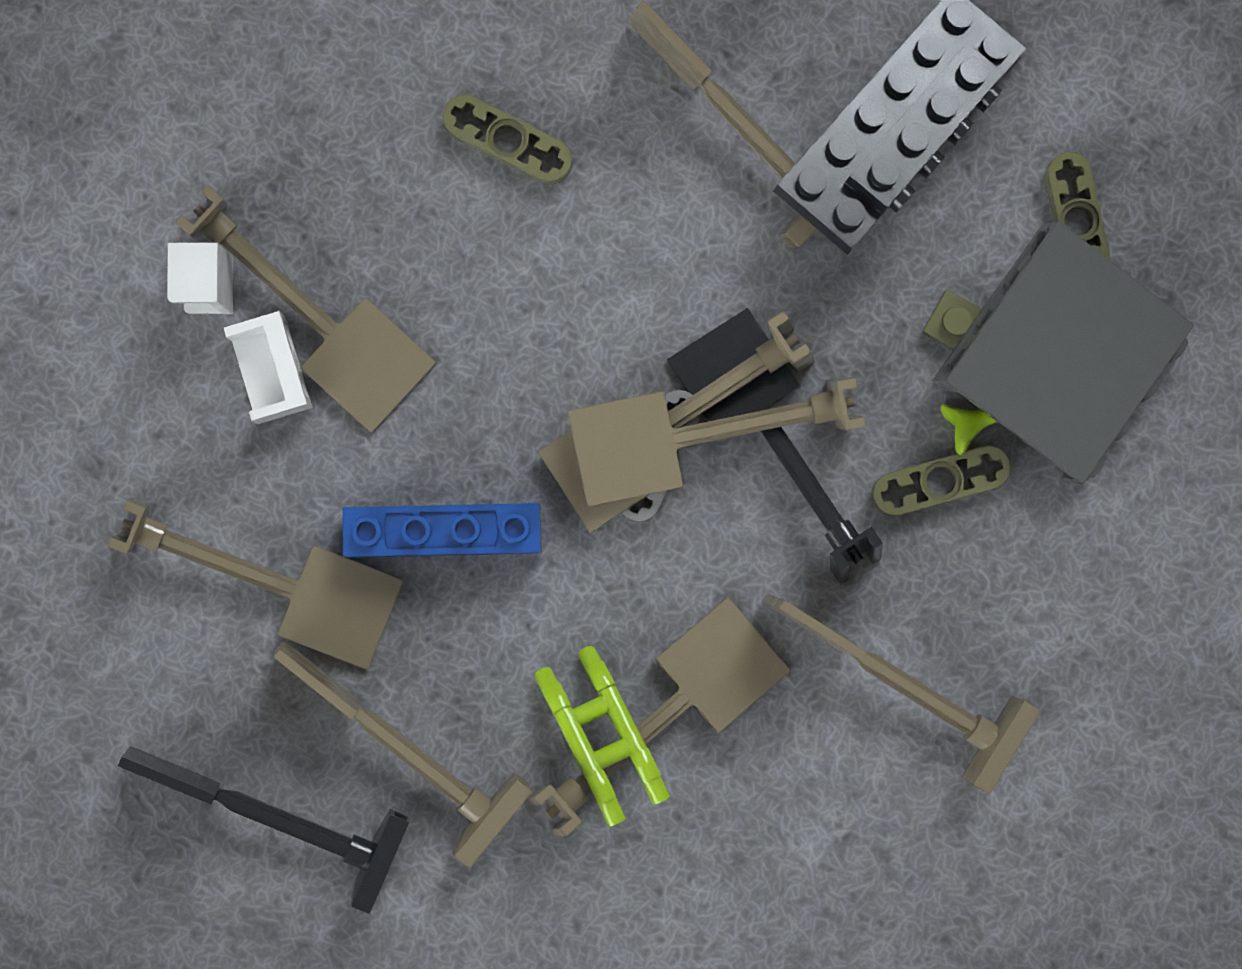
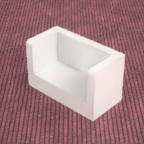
[167,243,234,314]
[224,311,313,424]

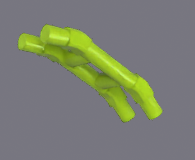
[534,646,670,827]

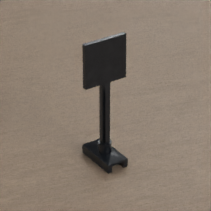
[667,308,883,585]
[118,746,409,914]

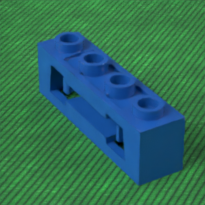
[342,503,542,558]

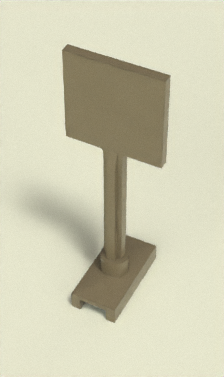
[627,0,817,249]
[175,185,436,433]
[538,311,815,533]
[568,377,866,507]
[108,499,404,670]
[762,594,1041,795]
[526,597,791,837]
[273,640,532,868]

